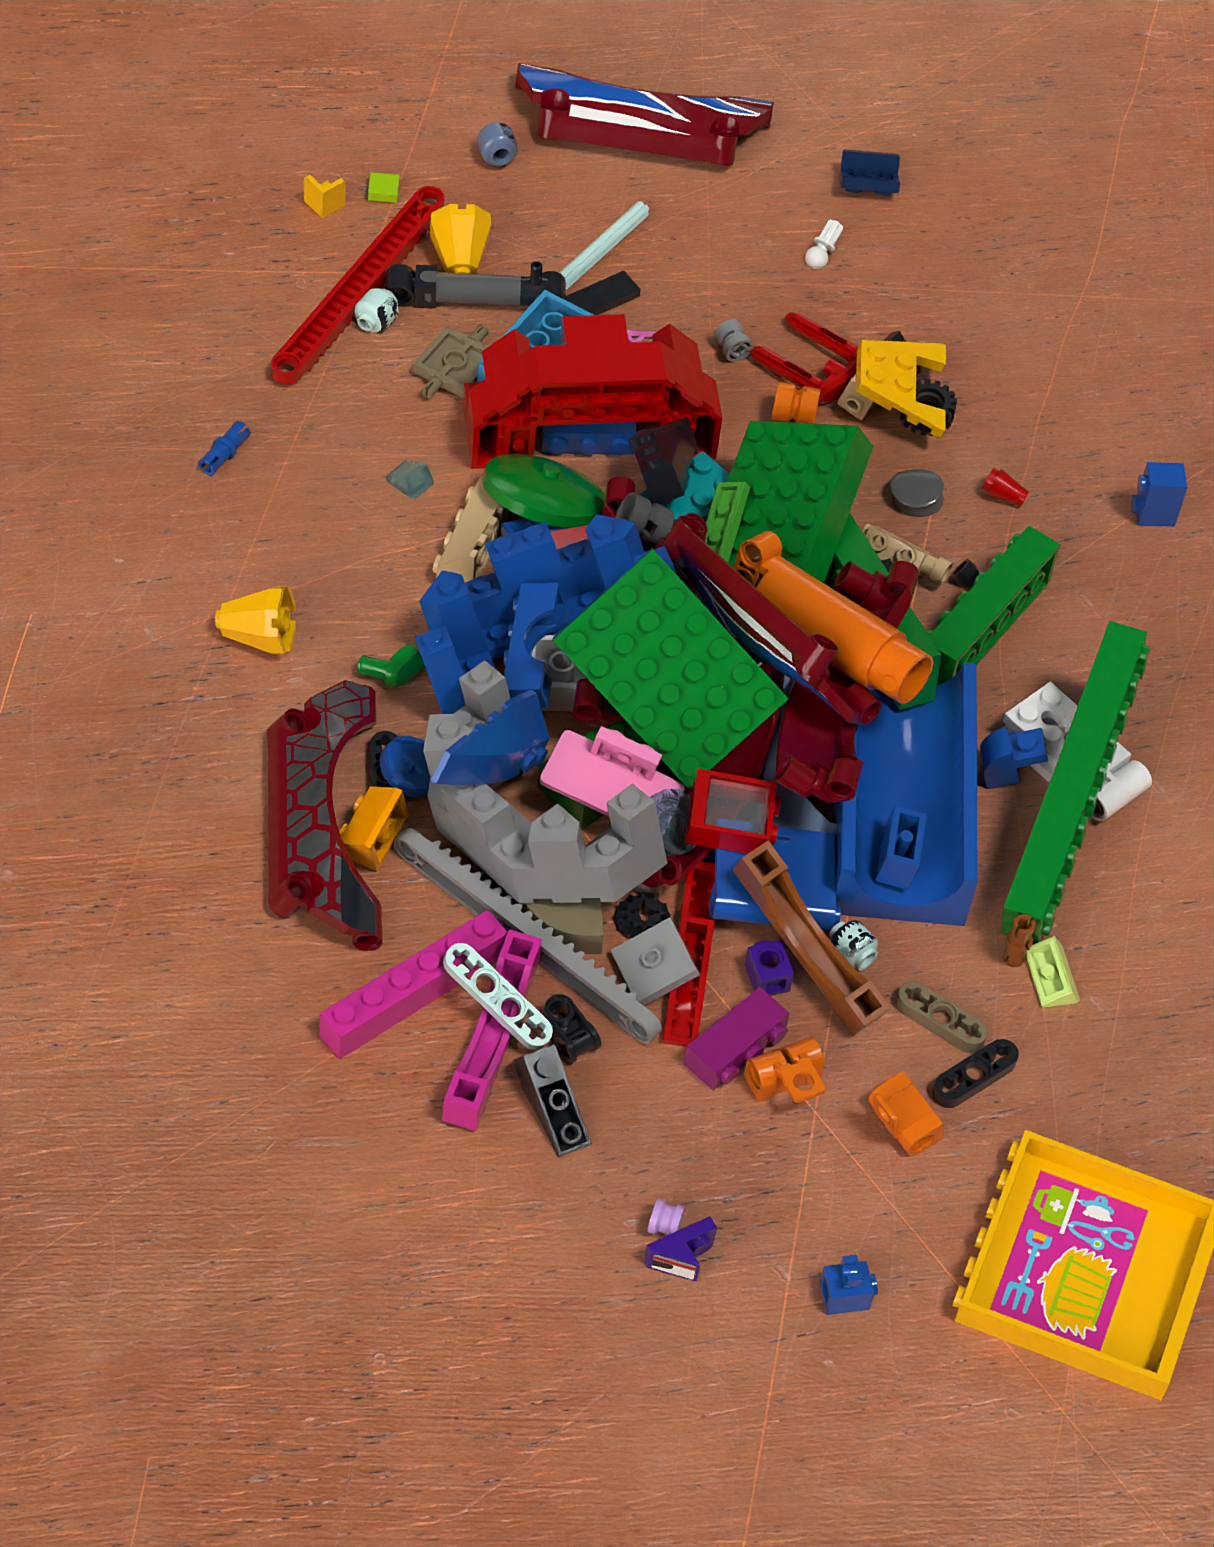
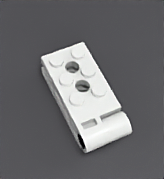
[1001,682,1152,822]

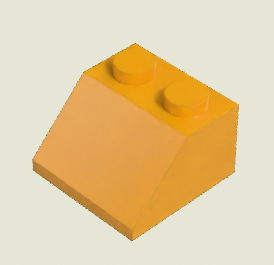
[339,786,409,872]

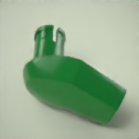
[357,644,426,687]

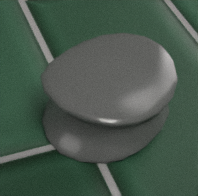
[890,469,944,517]

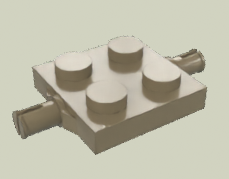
[413,325,489,399]

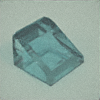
[385,460,434,499]

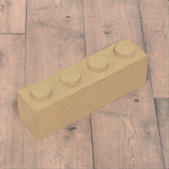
[433,475,512,583]

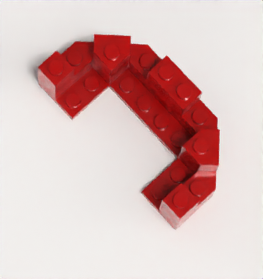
[463,314,723,469]

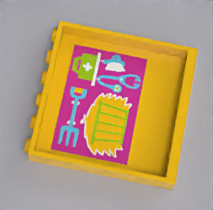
[952,1130,1214,1401]

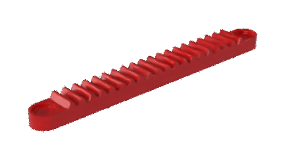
[271,186,445,385]

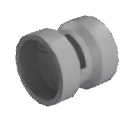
[714,319,753,362]

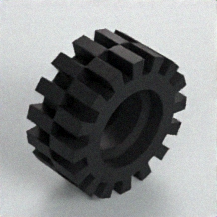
[899,379,957,436]

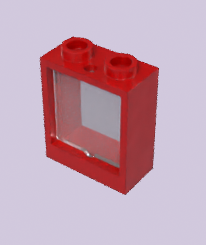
[685,768,781,854]

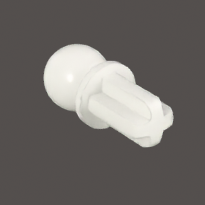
[805,220,843,269]

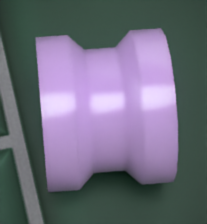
[647,1198,685,1236]

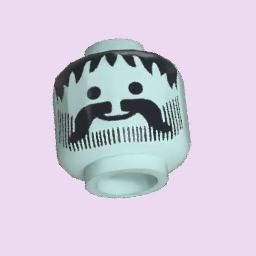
[354,288,399,333]
[829,920,878,971]

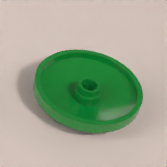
[482,454,605,528]

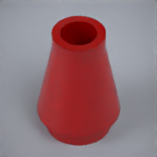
[981,468,1029,507]

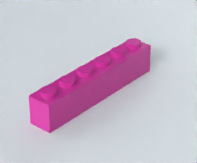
[319,909,508,1059]

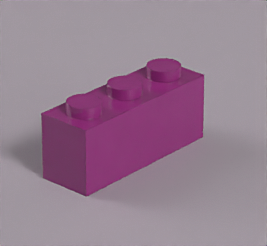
[684,987,790,1091]

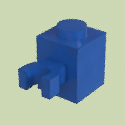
[820,1255,878,1315]

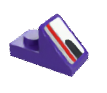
[644,1216,717,1281]

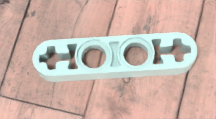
[443,943,553,1050]

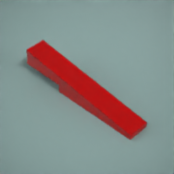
[662,861,715,1047]

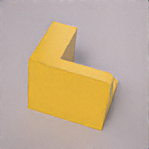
[304,175,346,218]

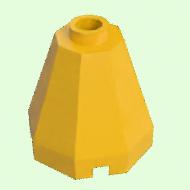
[430,204,491,274]
[215,586,296,654]

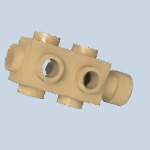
[862,523,953,585]

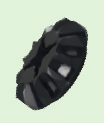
[616,891,671,938]

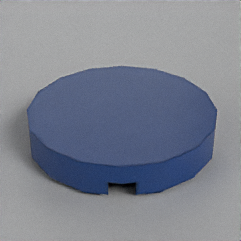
[380,736,431,798]

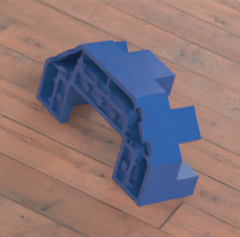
[415,514,676,714]

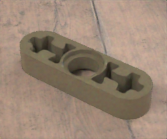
[896,982,988,1053]

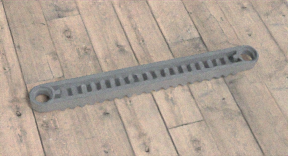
[393,828,662,1044]

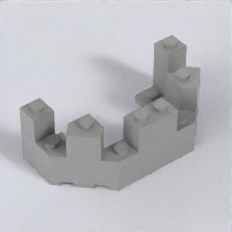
[423,660,668,903]

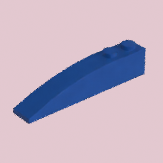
[430,690,550,785]

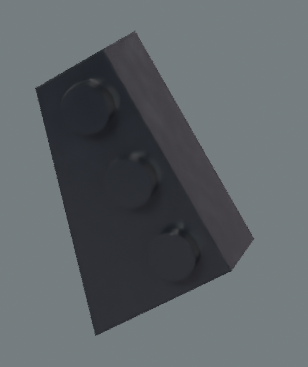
[629,416,699,504]

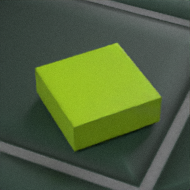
[368,172,400,203]

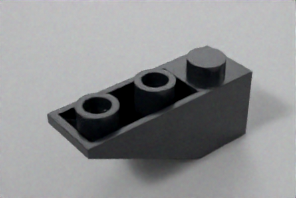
[513,1044,592,1157]

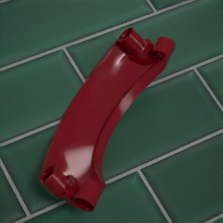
[774,561,919,803]

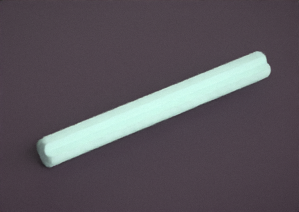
[559,201,649,290]

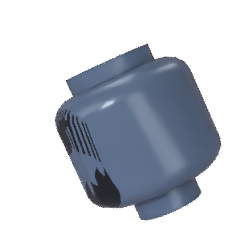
[477,122,518,166]

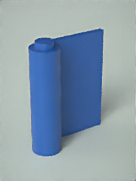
[709,820,841,932]

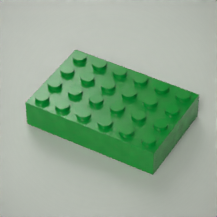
[727,421,874,583]
[553,548,788,789]

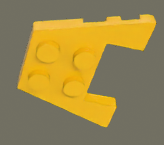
[856,340,946,438]

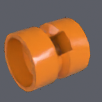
[771,381,821,424]

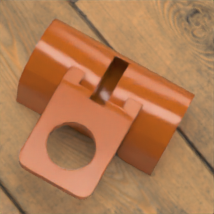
[744,1037,825,1103]
[868,1071,944,1155]

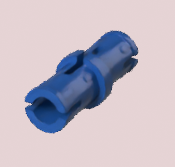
[198,421,251,476]

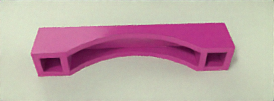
[442,929,542,1131]

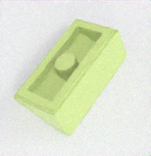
[1026,936,1080,1008]

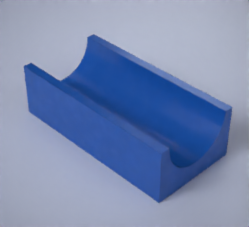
[833,663,978,926]

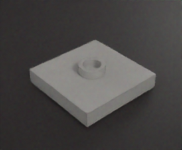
[611,917,700,1006]

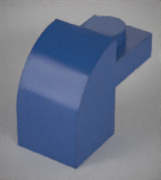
[980,727,1049,789]

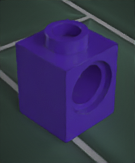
[745,940,794,996]

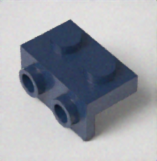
[839,149,900,196]

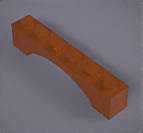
[732,840,891,1036]

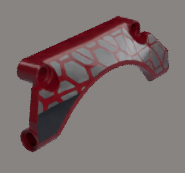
[267,680,383,951]

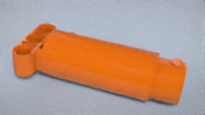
[734,531,933,704]

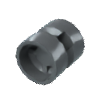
[615,492,674,548]

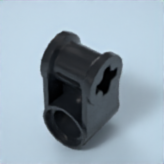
[543,994,601,1064]

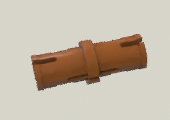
[1003,914,1036,967]

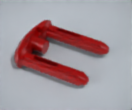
[750,312,858,404]

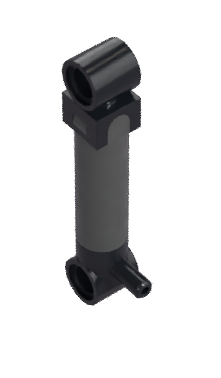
[385,261,566,309]

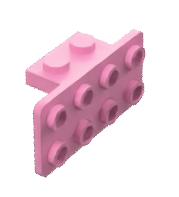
[539,726,684,834]

